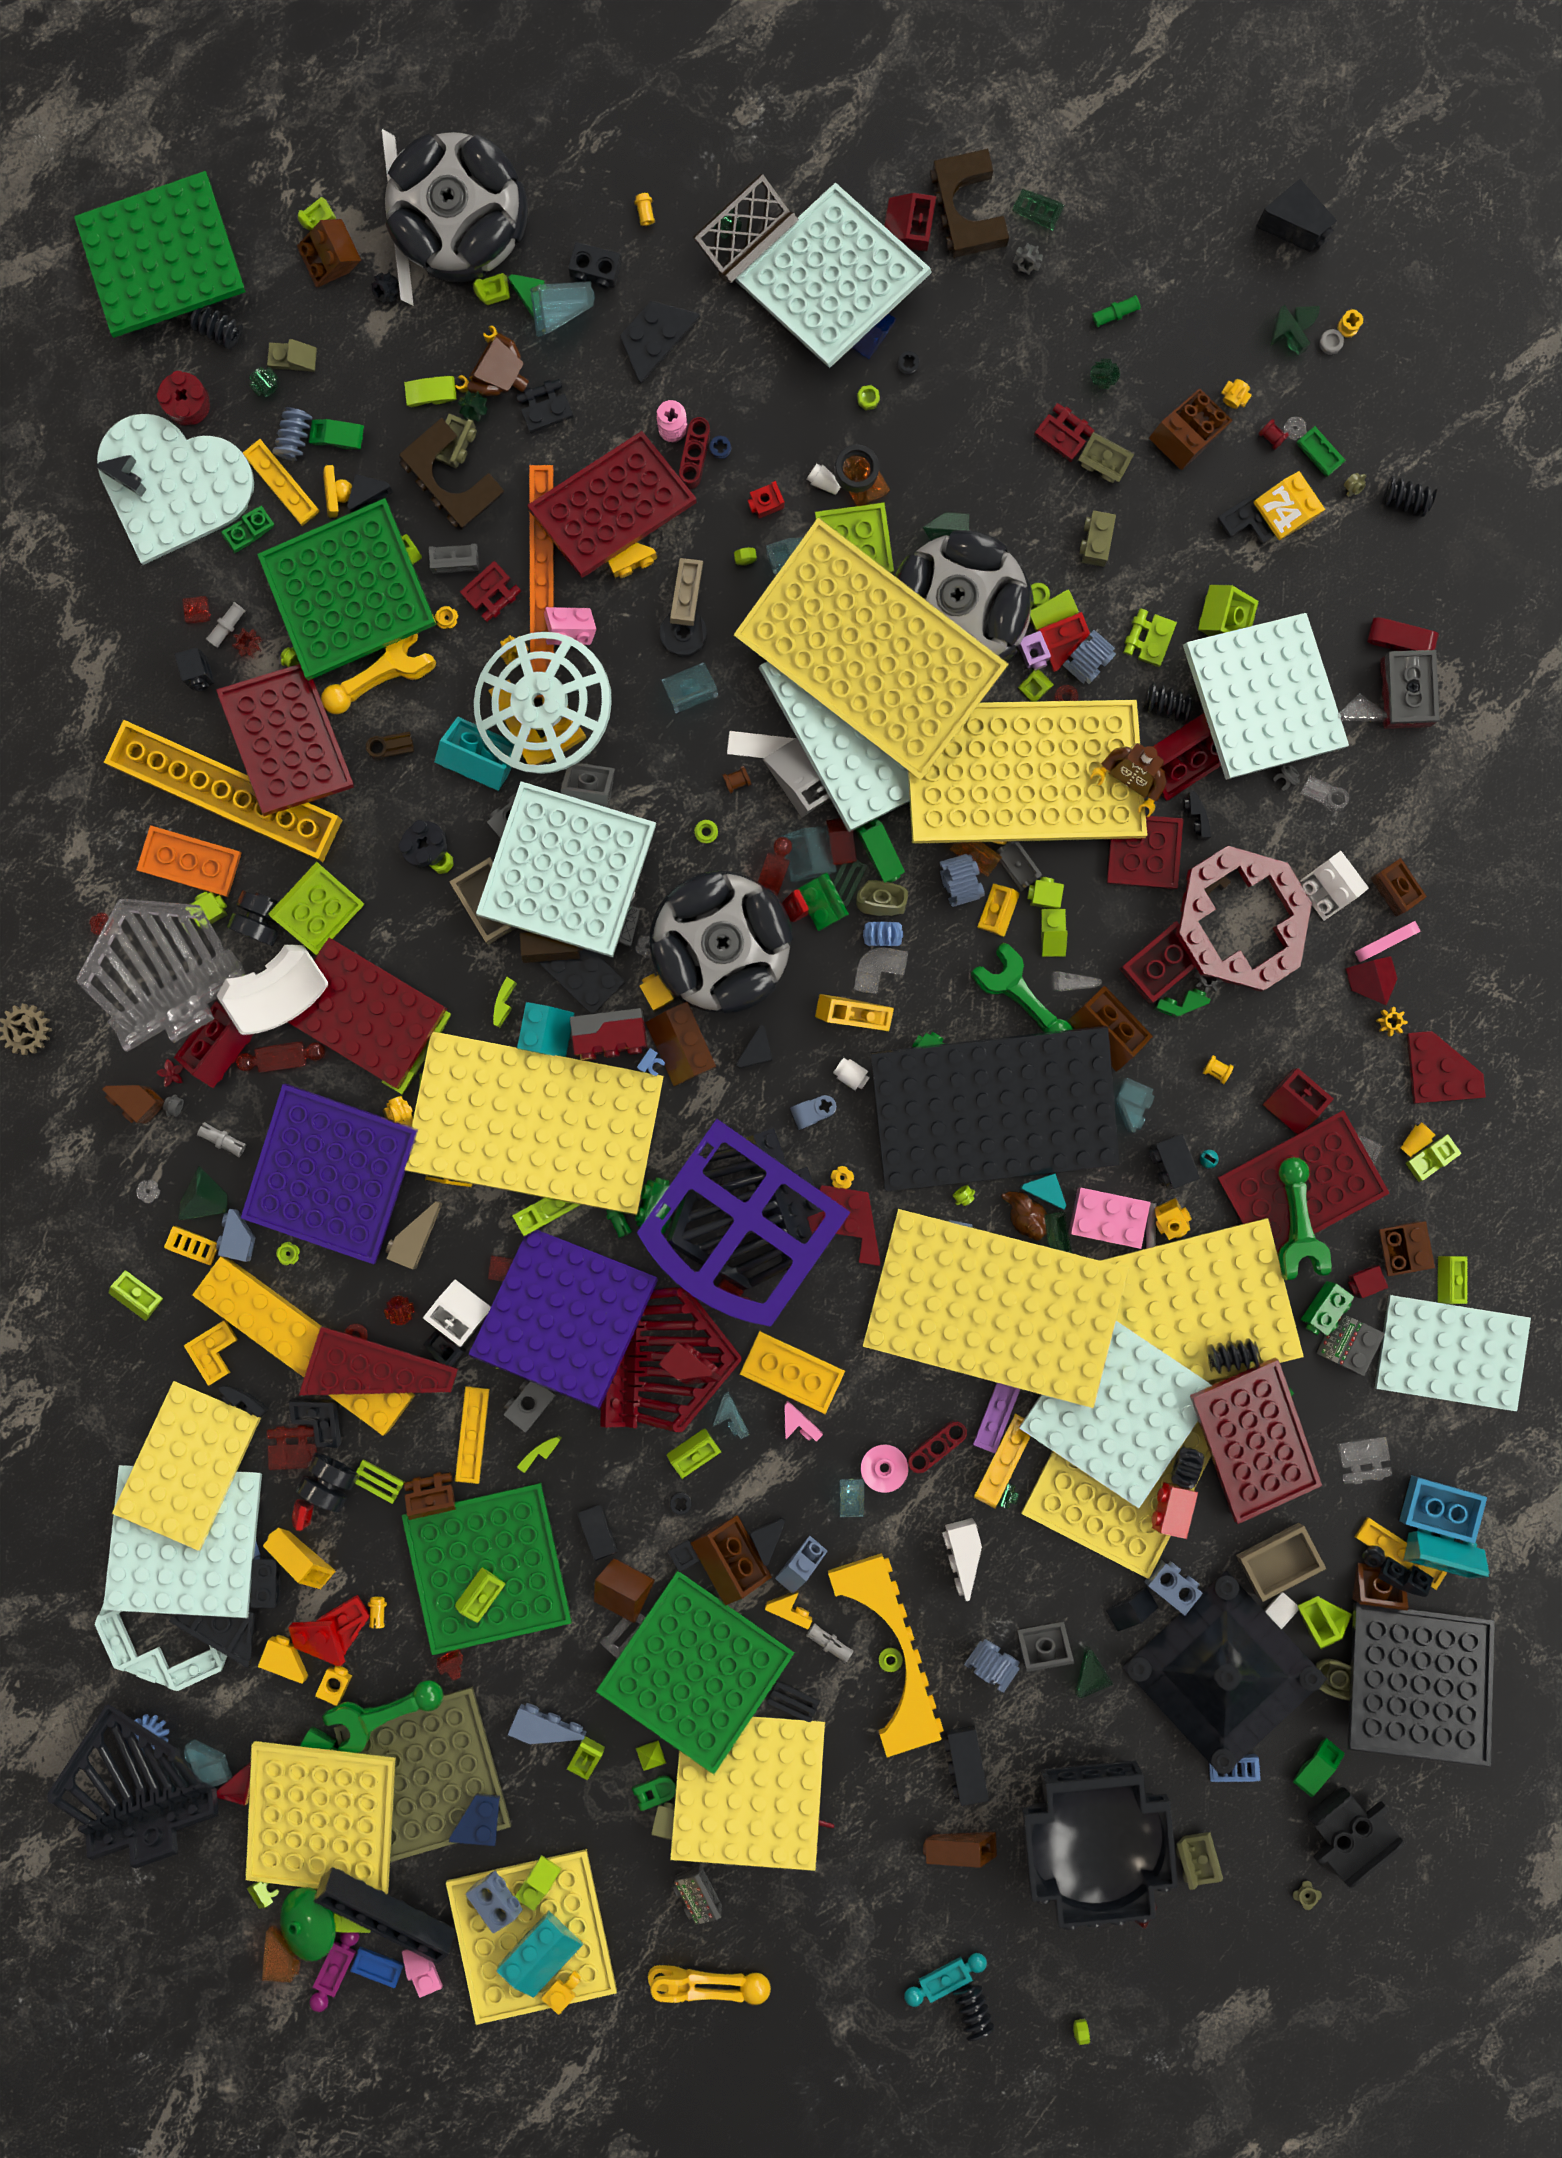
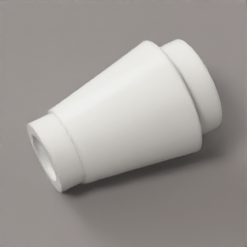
[807,463,840,495]

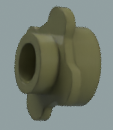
[1344,473,1366,497]
[1293,1881,1322,1910]

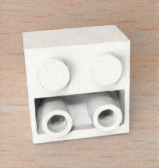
[1299,851,1369,921]
[423,1279,491,1347]

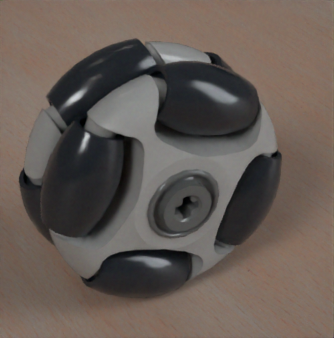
[385,132,528,282]
[895,530,1034,663]
[649,870,793,1014]

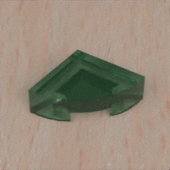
[1295,306,1320,333]

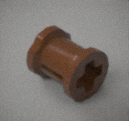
[722,765,752,794]

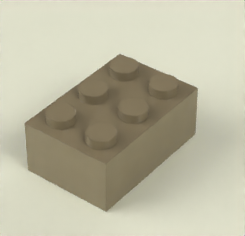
[449,858,516,945]
[1236,1523,1326,1602]

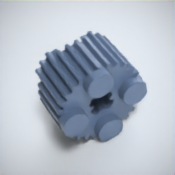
[1063,630,1116,684]
[940,854,985,907]
[964,1639,1020,1693]

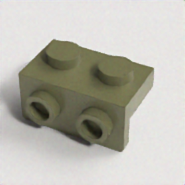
[435,414,477,469]
[1078,432,1134,483]
[1176,1832,1223,1890]

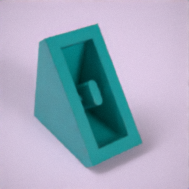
[1020,1174,1066,1210]

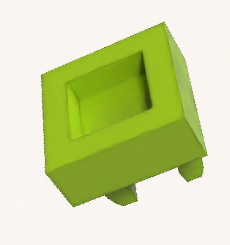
[247,1881,279,1909]

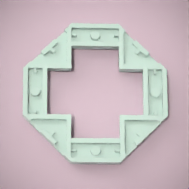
[95,1601,227,1691]

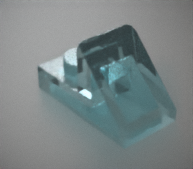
[713,1391,749,1439]
[839,1479,864,1517]

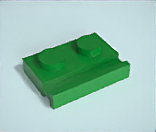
[798,873,849,931]

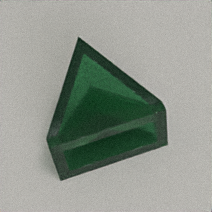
[922,512,969,541]
[179,1166,228,1220]
[1075,1646,1113,1698]

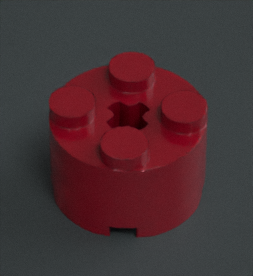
[157,371,210,426]

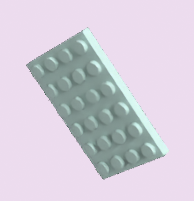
[1375,1295,1531,1411]

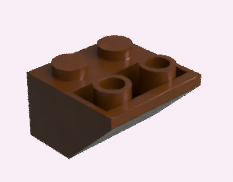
[297,219,361,287]
[102,1085,165,1124]
[1379,1221,1435,1276]

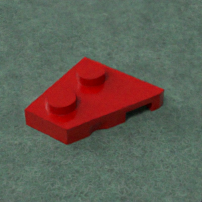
[1037,612,1090,672]
[316,1595,370,1656]
[288,1621,345,1666]

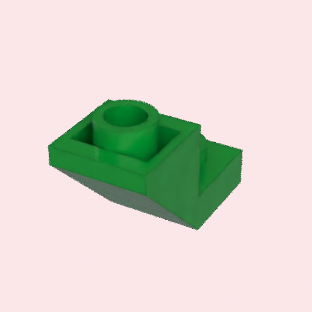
[309,419,364,450]
[1154,988,1211,1018]
[1293,1738,1345,1798]

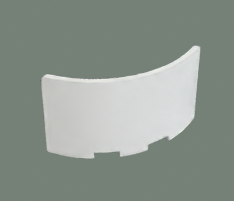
[217,945,328,1035]

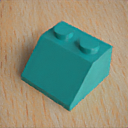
[517,1002,575,1057]

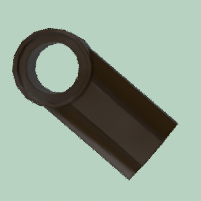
[366,732,414,761]

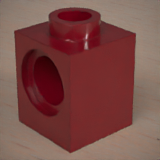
[1348,1265,1389,1299]

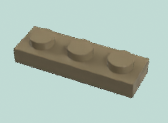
[670,558,703,626]

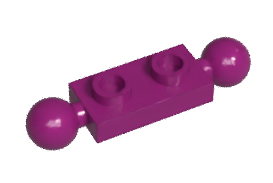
[309,1932,359,2012]

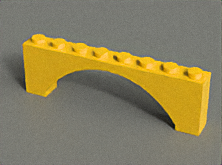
[828,1553,944,1757]

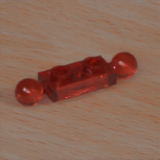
[758,837,792,897]
[236,1041,325,1073]

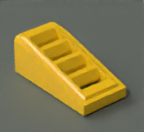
[164,1226,217,1266]

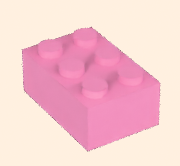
[1068,1188,1151,1249]

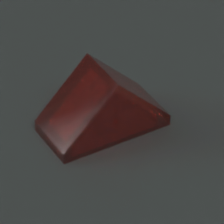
[826,818,857,865]

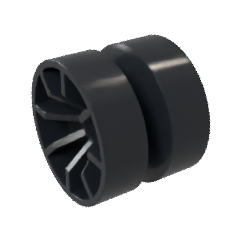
[227,890,279,947]
[296,1453,359,1513]

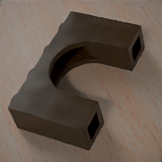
[930,149,1009,258]
[399,418,504,530]
[520,932,584,963]

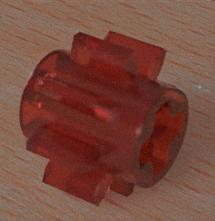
[232,628,263,658]
[384,1296,415,1325]

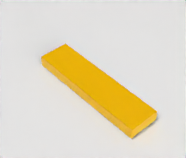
[243,439,320,526]
[455,1386,490,1484]
[974,1414,1031,1508]
[1355,1517,1447,1590]

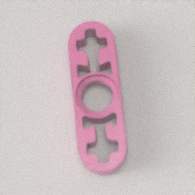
[1355,921,1420,962]

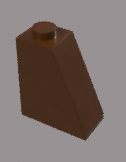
[923,1832,997,1868]

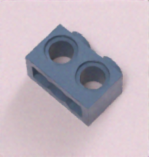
[1144,1560,1203,1615]
[465,1871,523,1934]

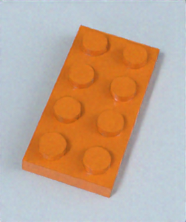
[137,825,242,897]

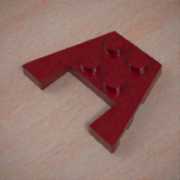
[807,1185,880,1266]

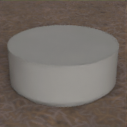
[1319,329,1344,355]

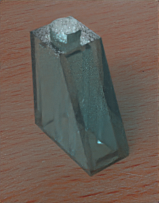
[530,282,595,337]

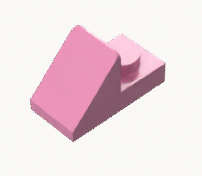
[785,1401,823,1442]
[402,1949,443,1998]

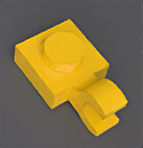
[541,1970,581,2015]

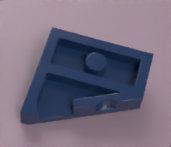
[449,1794,500,1846]

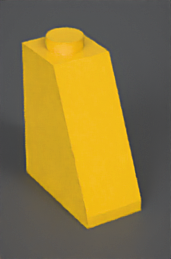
[263,1528,336,1590]

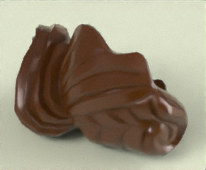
[1001,1192,1050,1241]

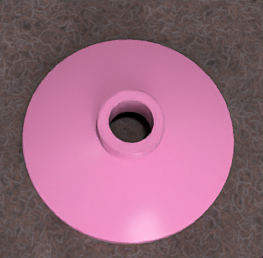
[861,1445,908,1493]

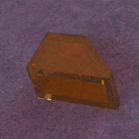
[262,1925,300,1983]

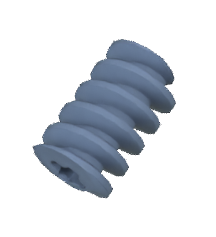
[273,407,313,461]

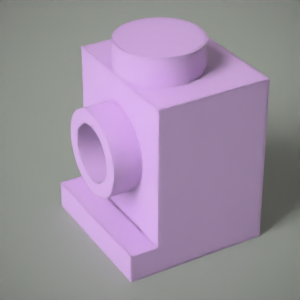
[1017,631,1051,670]

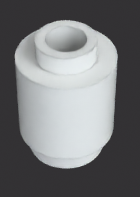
[833,1057,869,1090]

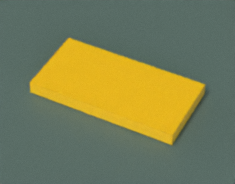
[740,1331,845,1414]

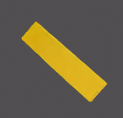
[488,679,551,765]

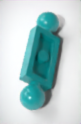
[904,1953,987,2007]

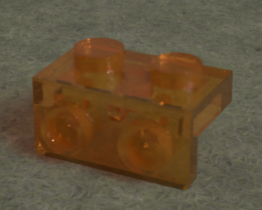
[843,456,891,506]

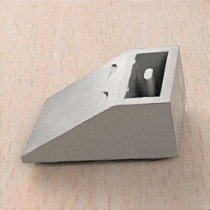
[763,738,830,818]

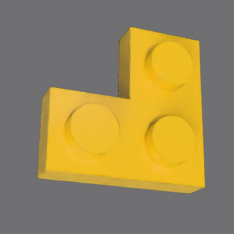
[184,1320,238,1386]

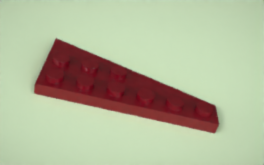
[299,1326,459,1395]

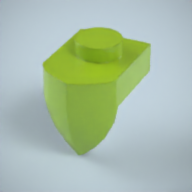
[298,197,336,231]
[473,273,510,305]

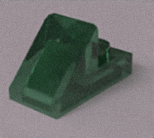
[1270,305,1311,356]

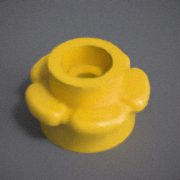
[435,606,458,629]
[831,1166,854,1189]

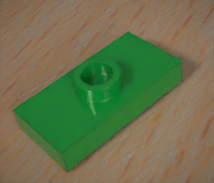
[1296,426,1346,478]

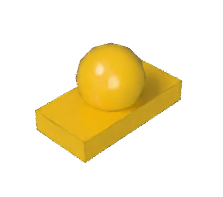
[323,465,352,518]

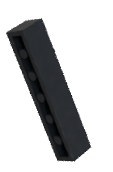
[314,1867,456,1964]

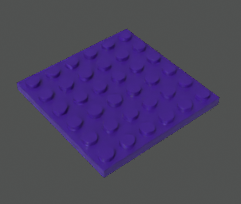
[241,1084,419,1264]
[469,1230,658,1409]

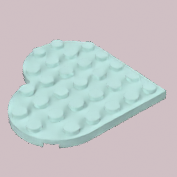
[97,414,254,565]

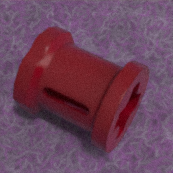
[1258,419,1289,450]

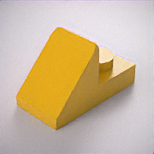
[765,1590,812,1629]

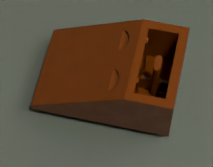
[1149,388,1233,470]

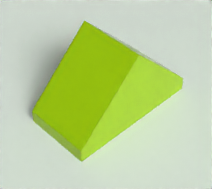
[567,1736,605,1780]

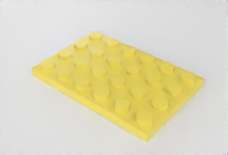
[112,1381,261,1551]

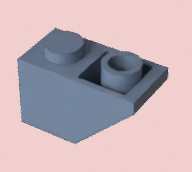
[216,1209,256,1262]
[775,1536,827,1594]

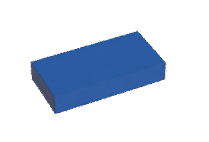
[350,1947,404,1989]

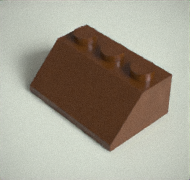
[1068,985,1153,1072]
[645,1002,717,1086]
[691,1515,772,1606]

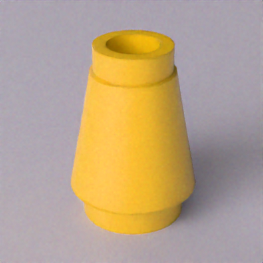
[1400,1122,1435,1157]

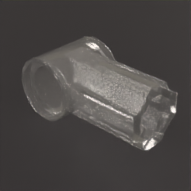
[1300,775,1349,812]

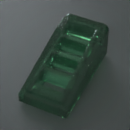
[1012,189,1065,231]

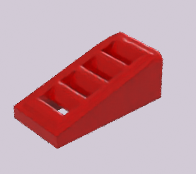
[782,889,809,922]
[292,1499,314,1531]

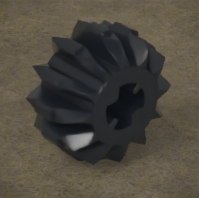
[1171,1447,1204,1489]

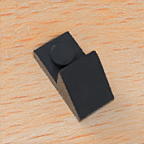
[96,455,146,497]

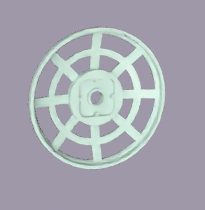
[474,632,612,774]

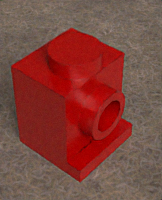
[747,481,785,518]

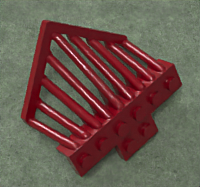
[600,1287,742,1432]

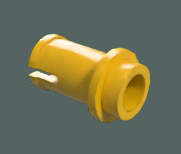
[634,193,655,226]
[368,1597,387,1628]

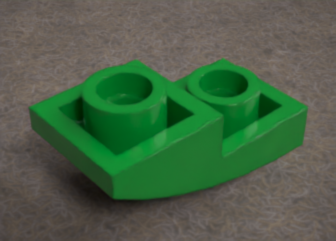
[222,505,274,554]

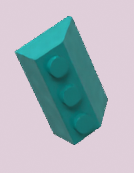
[434,717,515,791]
[1404,1528,1489,1579]
[497,1911,583,1998]

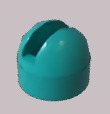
[1199,1150,1219,1168]

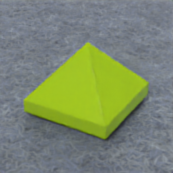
[636,1740,666,1771]

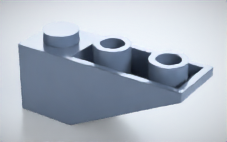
[508,1703,586,1744]

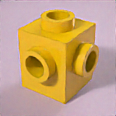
[1155,1198,1192,1240]

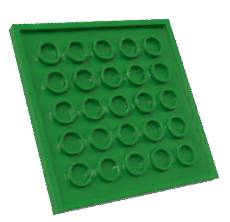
[74,171,246,338]
[257,498,437,681]
[402,1483,572,1655]
[596,1571,795,1775]

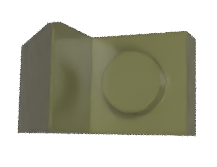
[267,339,317,372]

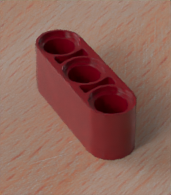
[679,417,710,489]
[1367,617,1439,651]
[907,1420,967,1473]

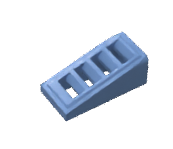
[1209,1754,1260,1782]

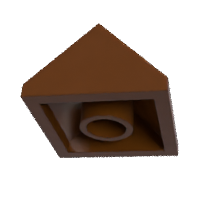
[1370,858,1427,917]
[594,1558,655,1623]
[1353,1563,1408,1610]

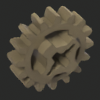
[0,1004,52,1055]

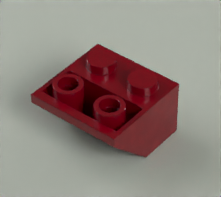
[884,193,936,252]
[1262,1068,1334,1134]
[659,1342,723,1385]

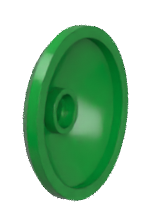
[280,1887,336,1961]

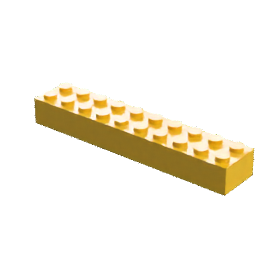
[104,720,342,862]
[192,1256,415,1436]

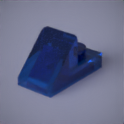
[852,314,896,359]

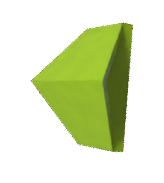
[1297,1596,1352,1649]

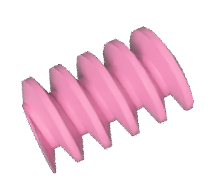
[657,400,687,442]

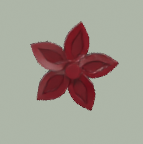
[156,1059,184,1087]

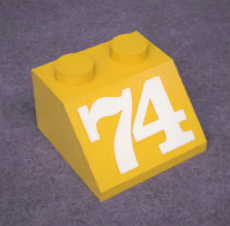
[1253,471,1325,540]

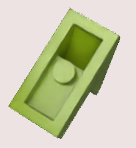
[1041,909,1068,957]
[515,1855,562,1911]

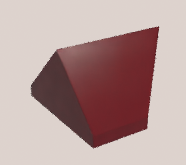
[1345,956,1397,1006]
[217,1762,251,1806]

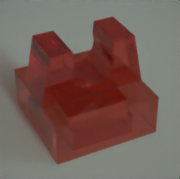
[182,596,210,624]
[436,1649,463,1681]

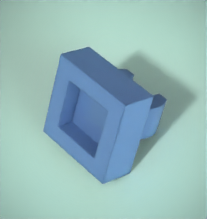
[637,1048,665,1076]

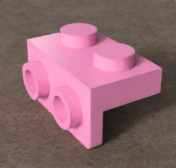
[544,607,596,645]

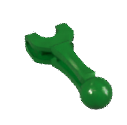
[971,943,1073,1033]
[1278,1157,1331,1281]
[322,1680,444,1753]

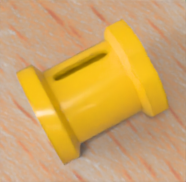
[1338,310,1363,338]
[1203,1055,1234,1084]

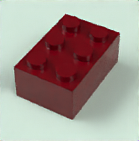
[1119,921,1195,1005]

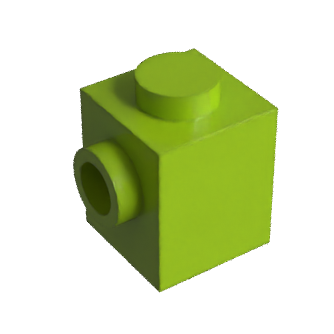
[1027,877,1064,909]
[186,892,227,929]

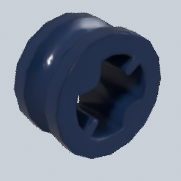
[710,436,732,459]

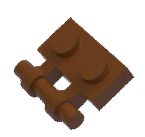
[404,1472,456,1520]

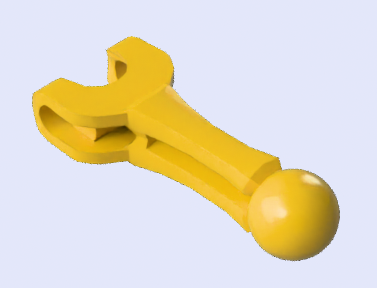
[321,633,436,714]
[648,1965,771,2005]

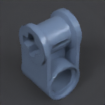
[790,1095,837,1130]

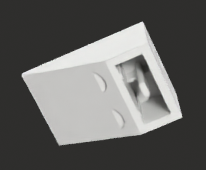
[942,1518,982,1601]

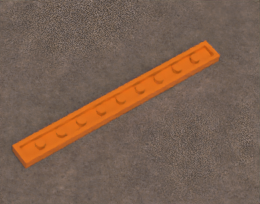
[529,465,554,699]

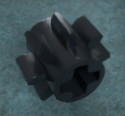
[371,272,400,303]

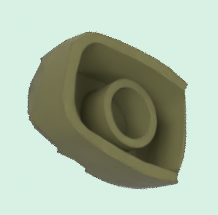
[856,880,908,916]
[1315,1659,1351,1700]

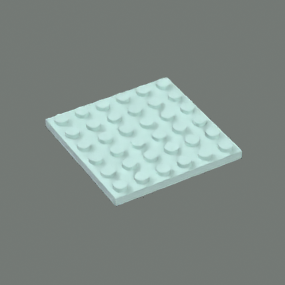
[735,183,931,368]
[1183,613,1349,780]
[476,782,656,957]
[1019,1321,1212,1508]
[103,1465,262,1618]

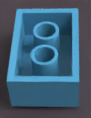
[1399,1475,1487,1544]

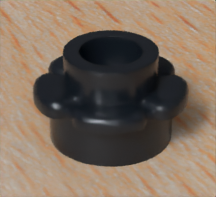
[1362,1546,1386,1568]

